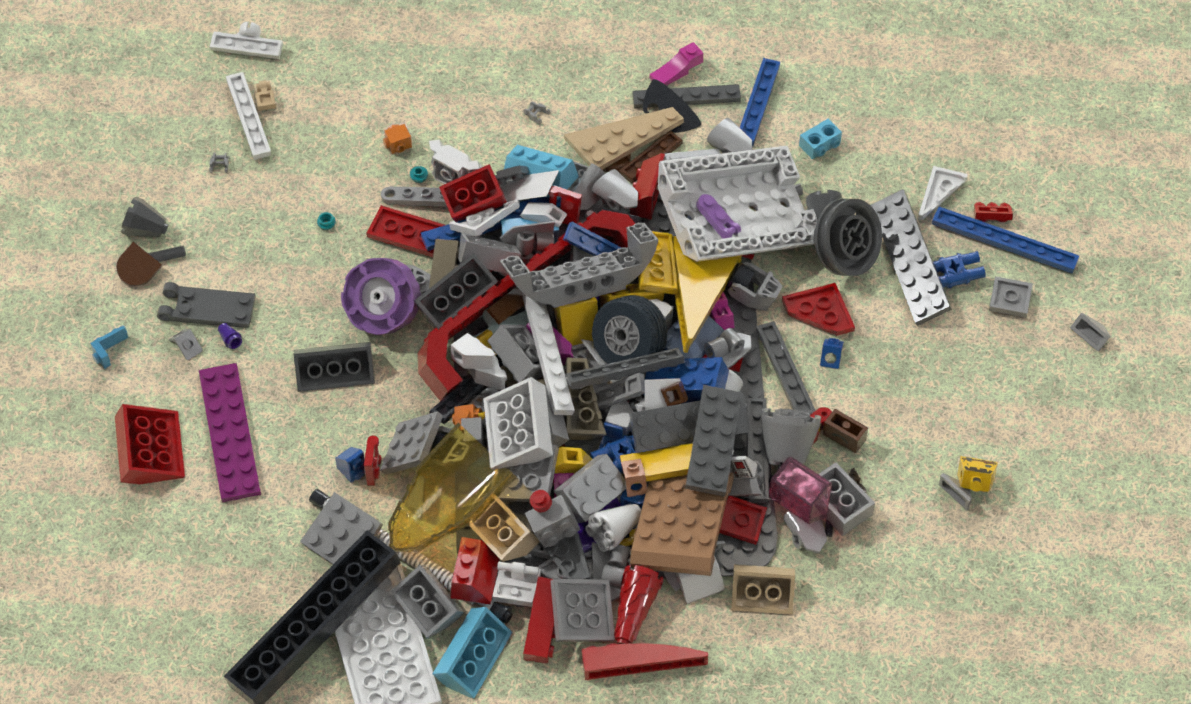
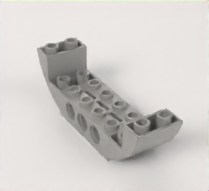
[500,223,658,308]

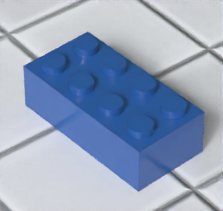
[643,357,729,404]

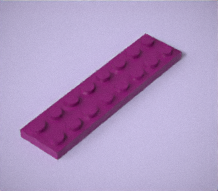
[199,363,261,502]

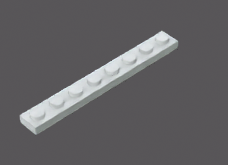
[522,293,574,415]

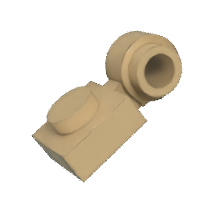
[255,80,276,111]

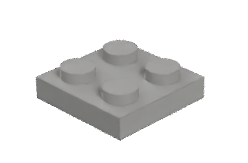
[989,276,1033,318]

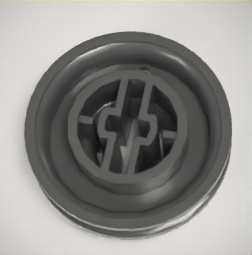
[814,199,882,276]

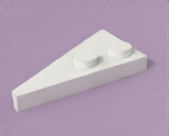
[918,166,968,220]
[449,200,520,236]

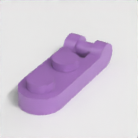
[696,194,741,239]

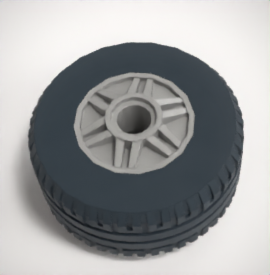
[592,295,668,364]

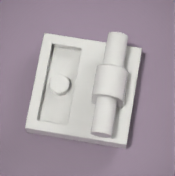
[492,562,541,607]

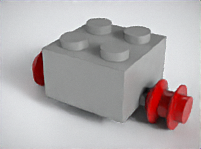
[525,490,580,548]

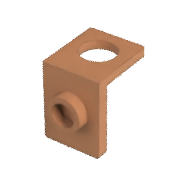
[621,459,647,497]

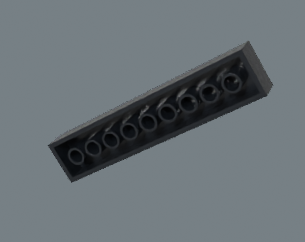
[224,530,401,704]

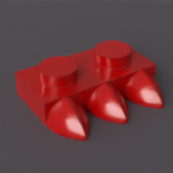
[974,202,1013,222]

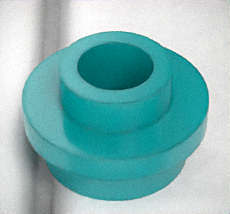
[410,166,428,183]
[317,212,336,230]

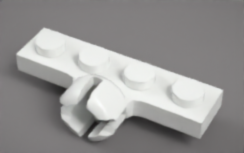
[210,22,283,59]

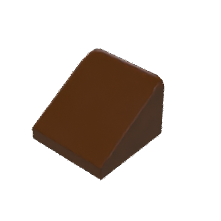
[661,381,688,406]

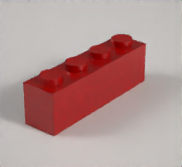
[523,577,556,664]

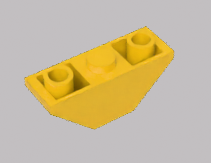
[554,447,592,474]

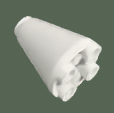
[585,504,642,552]

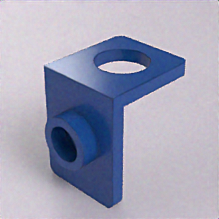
[820,338,844,369]
[599,422,623,449]

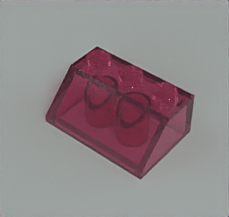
[769,457,832,524]

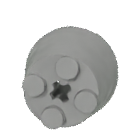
[761,408,821,468]

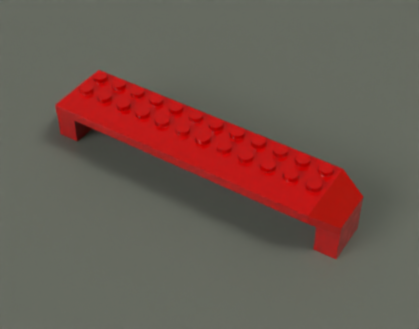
[417,210,635,401]

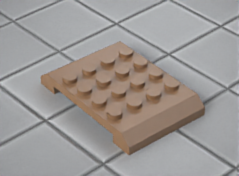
[630,472,734,576]

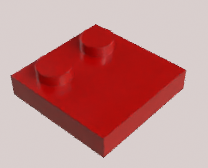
[719,495,767,545]

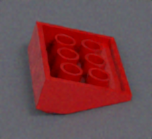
[115,404,185,485]

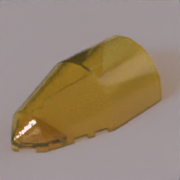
[388,422,517,552]

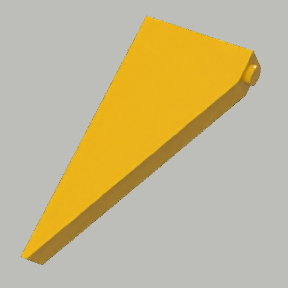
[672,236,742,353]

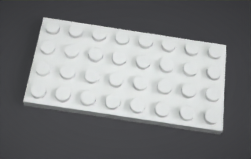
[335,562,442,704]

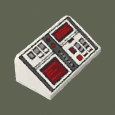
[729,456,757,479]

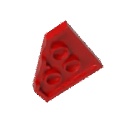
[782,283,855,336]

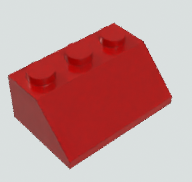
[630,153,665,219]
[439,164,507,222]
[450,537,500,605]

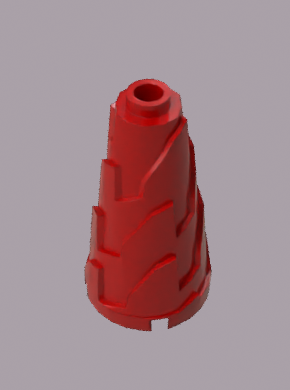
[614,565,664,645]

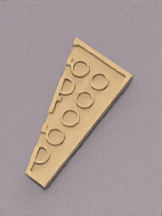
[564,107,684,170]

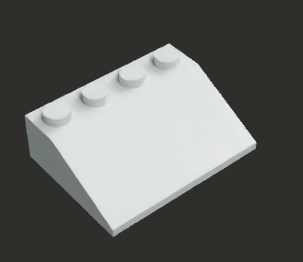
[483,377,553,469]

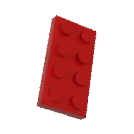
[366,205,445,257]

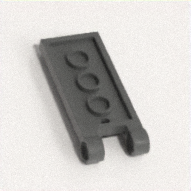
[157,282,256,328]

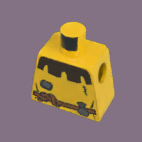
[957,456,998,492]

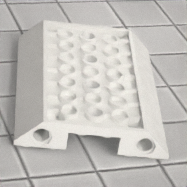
[658,146,818,262]

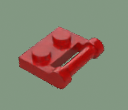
[548,186,582,225]
[364,435,382,486]

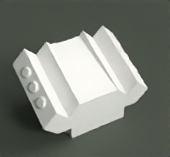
[429,140,482,184]

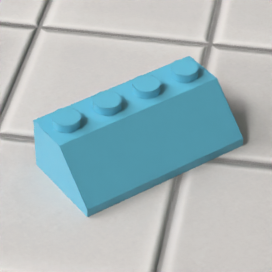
[504,145,579,200]
[432,607,513,698]

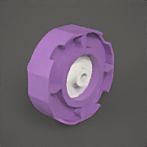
[341,258,421,335]

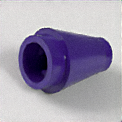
[218,323,242,349]

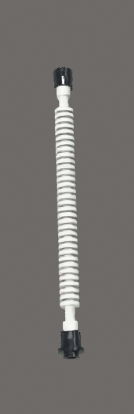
[309,489,513,624]

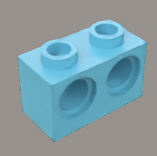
[799,119,842,160]

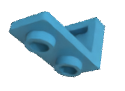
[90,325,128,369]

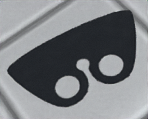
[643,79,701,133]

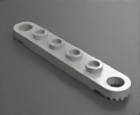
[381,186,447,207]

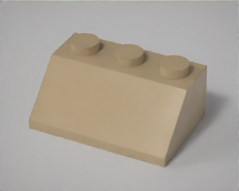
[468,496,540,562]
[731,564,795,615]

